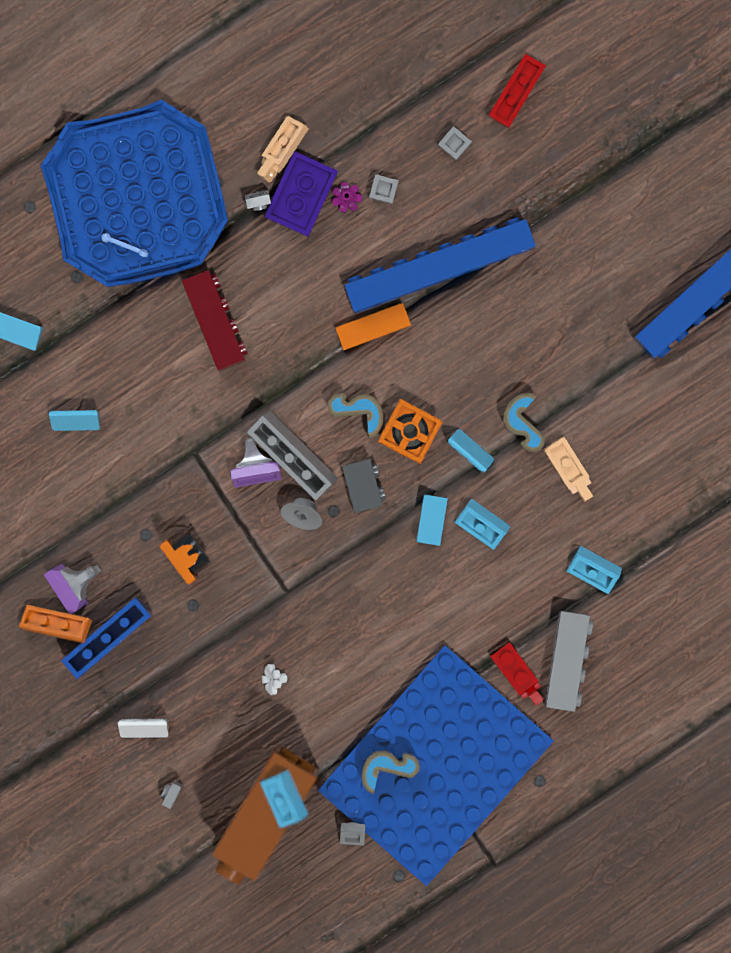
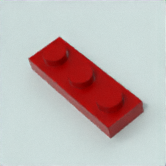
[488,53,546,129]

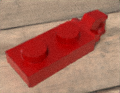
[490,642,544,706]

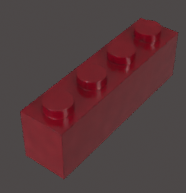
[182,270,248,372]

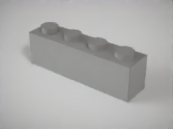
[247,411,339,500]
[545,610,593,712]

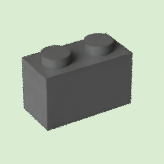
[342,459,386,513]

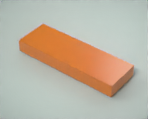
[335,303,411,350]
[19,605,92,643]

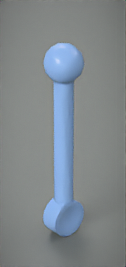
[101,233,149,257]

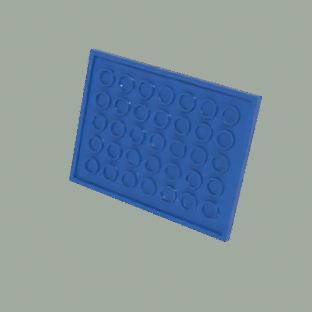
[318,645,554,886]

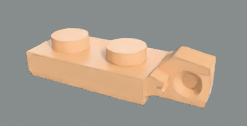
[257,116,309,183]
[543,436,593,502]

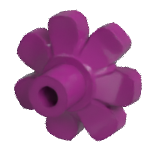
[332,182,362,213]

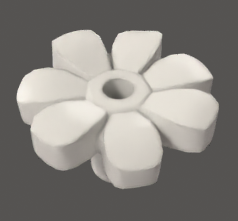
[262,664,287,695]

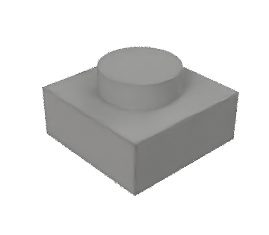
[438,126,472,161]
[369,174,399,205]
[245,190,271,211]
[161,781,183,809]
[340,822,365,846]

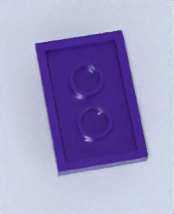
[264,151,338,237]

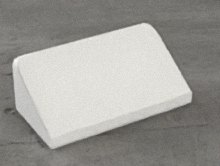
[118,719,169,738]

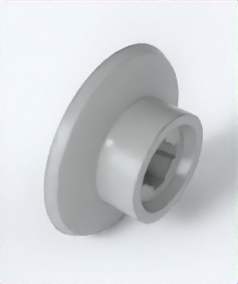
[280,498,322,530]

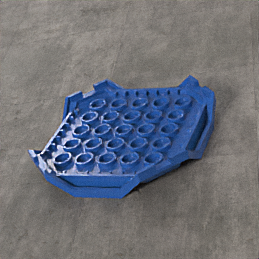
[41,100,228,287]

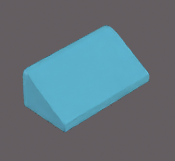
[0,312,44,351]
[49,410,100,431]
[448,429,494,473]
[416,494,448,546]
[454,499,510,550]
[566,546,622,594]
[260,770,308,828]

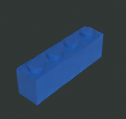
[61,597,153,679]

